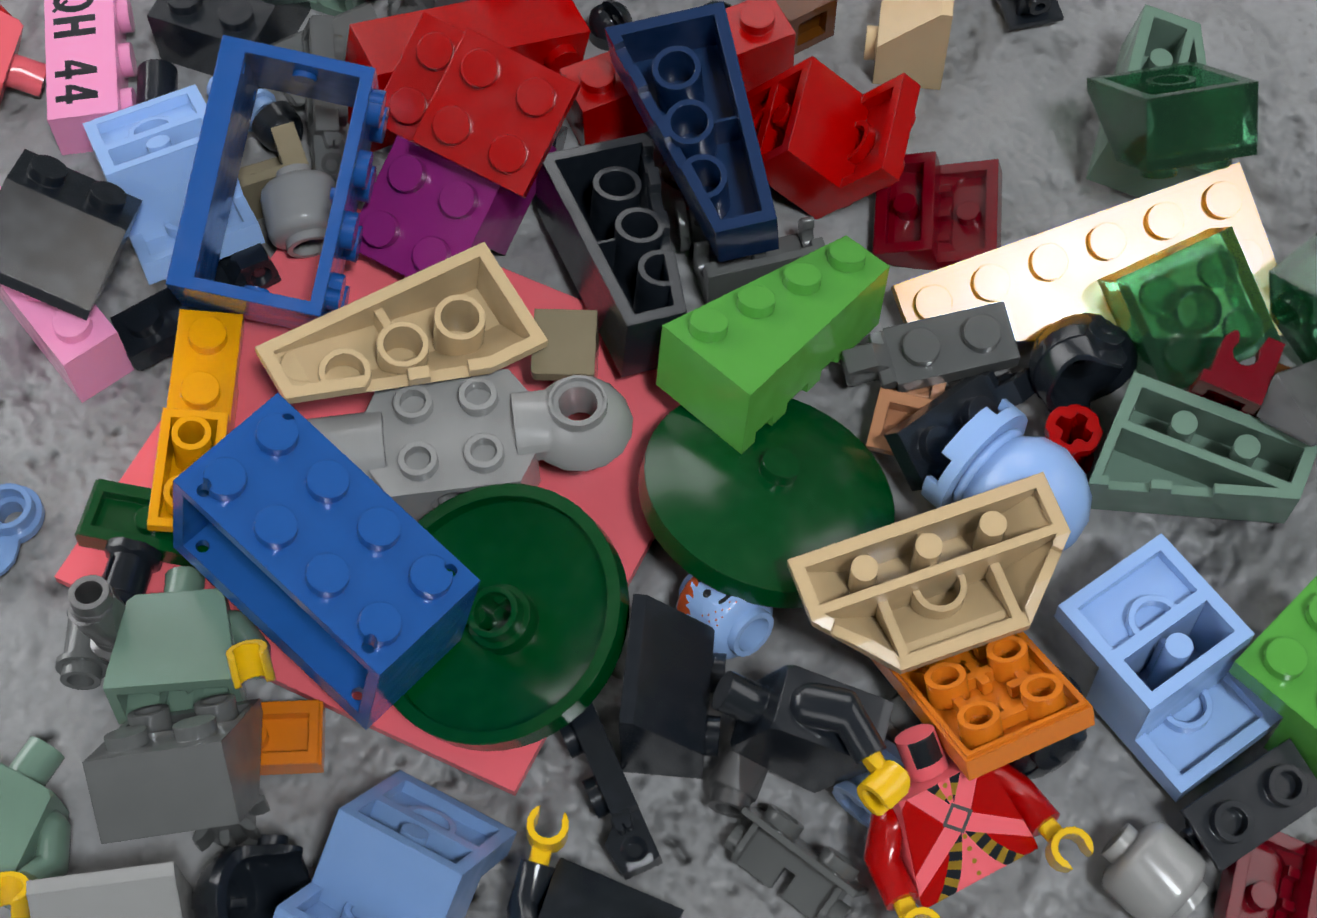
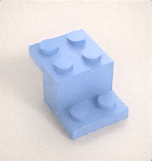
[82,84,265,285]
[1054,533,1283,802]

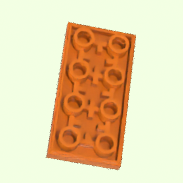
[869,631,1095,781]

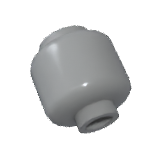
[260,163,336,258]
[1101,821,1209,918]

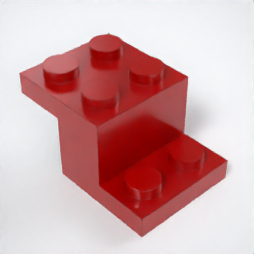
[384,11,581,199]
[746,56,921,220]

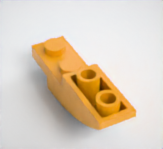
[147,309,244,532]

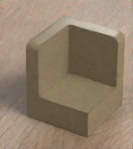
[238,122,309,219]
[531,309,599,381]

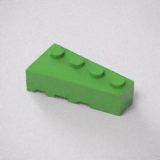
[656,235,890,455]

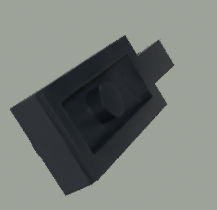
[110,243,281,371]
[884,367,1035,491]
[560,703,663,880]

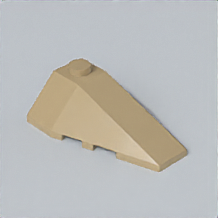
[864,0,954,90]
[255,242,548,404]

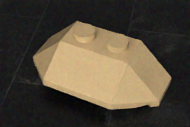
[787,472,1071,674]

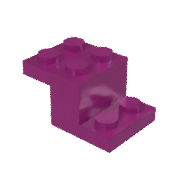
[359,135,557,277]

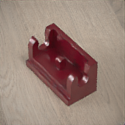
[1187,330,1286,416]

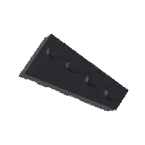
[536,132,687,377]

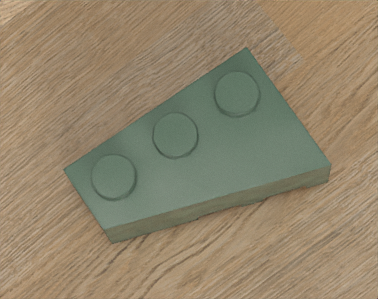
[1086,4,1222,198]
[1088,371,1317,524]

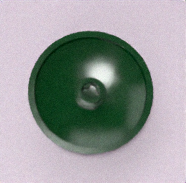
[638,399,895,609]
[393,483,630,751]

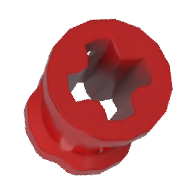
[1044,404,1103,475]

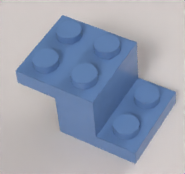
[273,770,517,918]

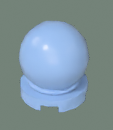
[921,398,1092,552]

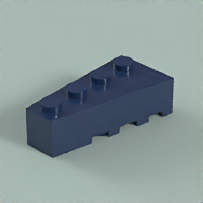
[605,1,779,262]

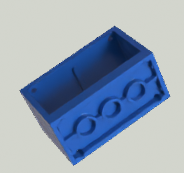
[165,35,389,329]
[173,393,481,730]

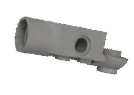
[307,369,633,522]

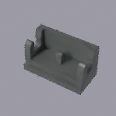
[692,216,825,304]

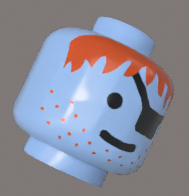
[676,574,774,660]

